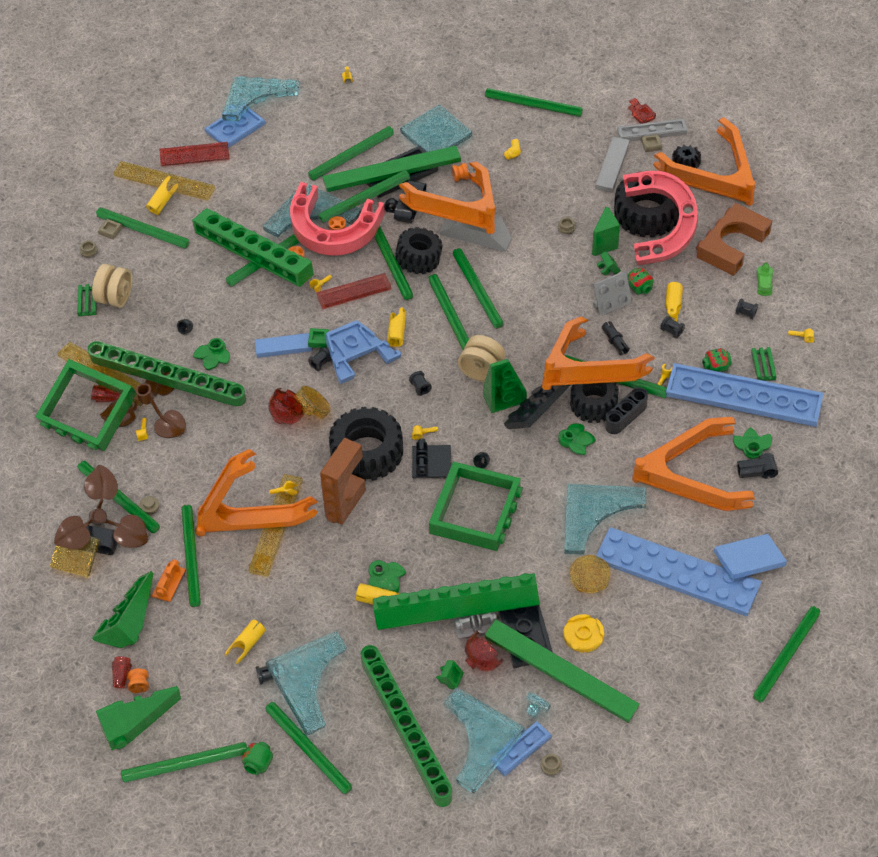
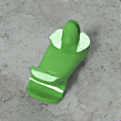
[757,262,773,296]

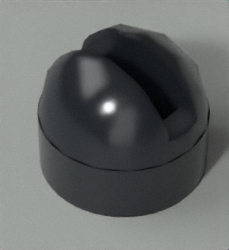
[384,198,398,213]
[177,319,193,334]
[473,452,490,469]

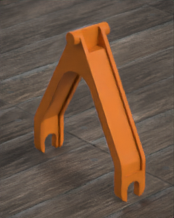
[653,117,755,206]
[399,161,495,234]
[542,316,655,390]
[632,417,755,511]
[196,449,318,537]

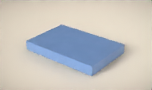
[204,104,266,149]
[714,534,787,580]

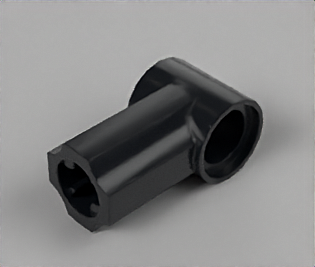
[737,453,779,479]

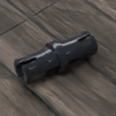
[602,321,630,355]

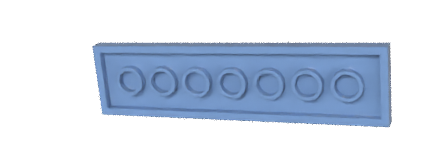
[666,363,824,427]
[595,527,761,616]

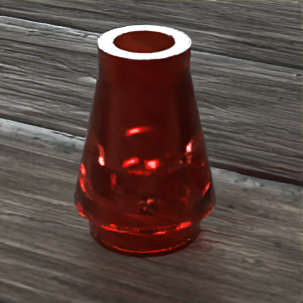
[91,384,120,402]
[112,656,132,688]

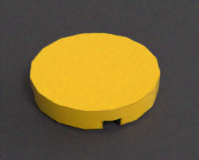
[563,614,604,653]

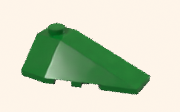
[92,571,154,648]

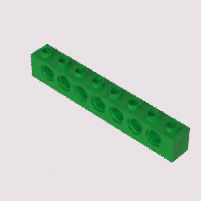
[192,208,314,287]

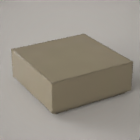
[641,134,662,152]
[98,219,123,240]

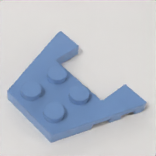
[325,320,401,384]

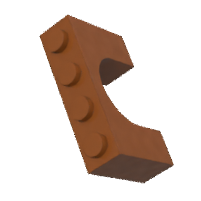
[696,203,772,276]
[320,438,366,525]

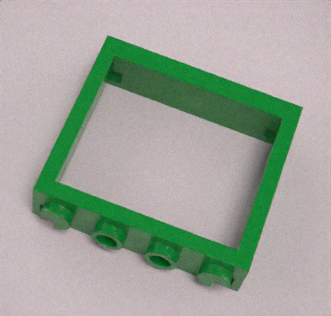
[35,359,137,451]
[429,461,523,551]

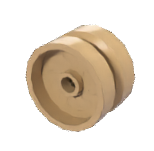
[92,264,132,308]
[458,335,506,382]

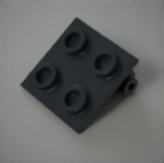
[412,439,451,478]

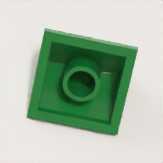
[592,207,620,256]

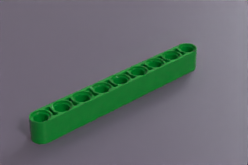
[87,341,246,407]
[360,645,452,807]

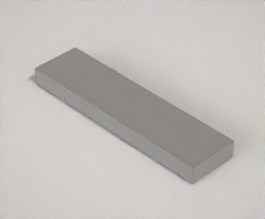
[617,119,688,141]
[596,137,630,192]

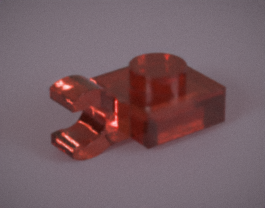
[628,98,656,124]

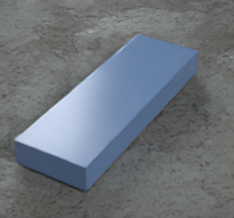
[255,333,312,358]
[490,721,552,777]

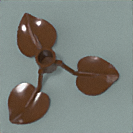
[100,372,186,438]
[54,465,148,550]

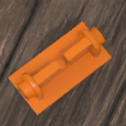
[152,559,186,602]

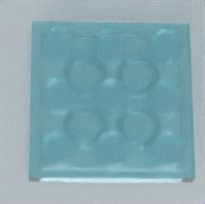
[400,104,472,152]

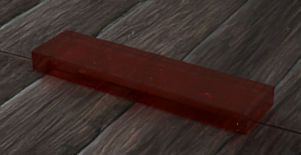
[159,142,230,166]
[316,273,391,309]

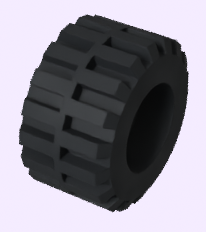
[395,227,443,274]
[570,382,619,423]

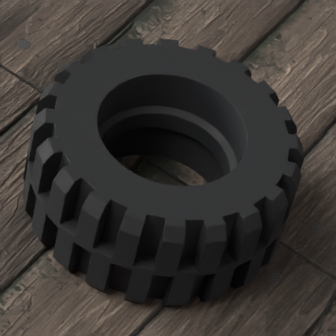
[614,171,679,237]
[329,407,404,481]

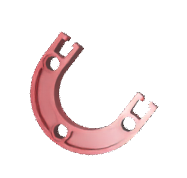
[623,171,698,265]
[290,182,385,255]

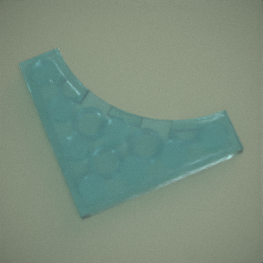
[222,76,300,121]
[263,182,361,237]
[564,484,646,555]
[265,631,347,736]
[444,687,525,793]

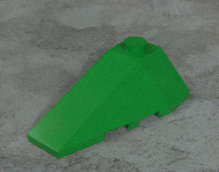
[483,359,527,414]
[96,686,181,750]

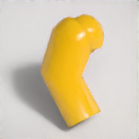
[504,139,521,160]

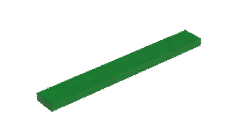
[322,146,461,192]
[485,619,640,723]

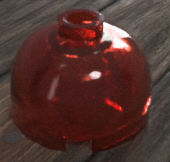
[268,388,308,425]
[464,630,505,672]

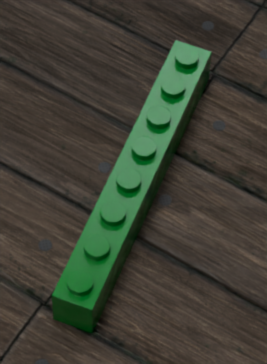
[373,573,540,630]

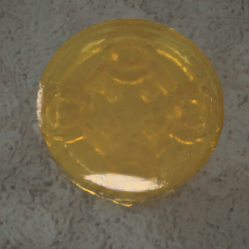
[294,386,331,419]
[570,555,610,593]

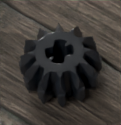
[672,144,701,169]

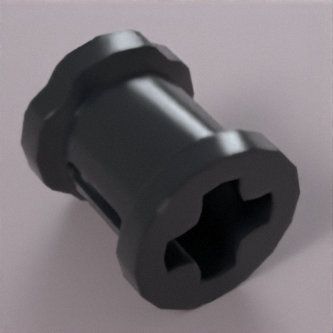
[735,298,759,320]
[660,315,685,339]
[308,347,332,371]
[409,371,432,396]
[255,661,280,685]

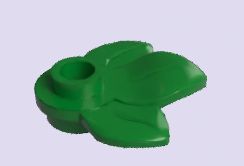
[193,338,230,370]
[558,423,596,455]
[733,427,772,459]
[368,560,406,593]

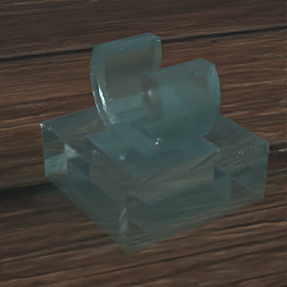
[526,691,551,718]

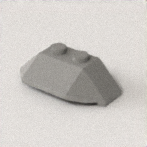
[439,215,512,252]

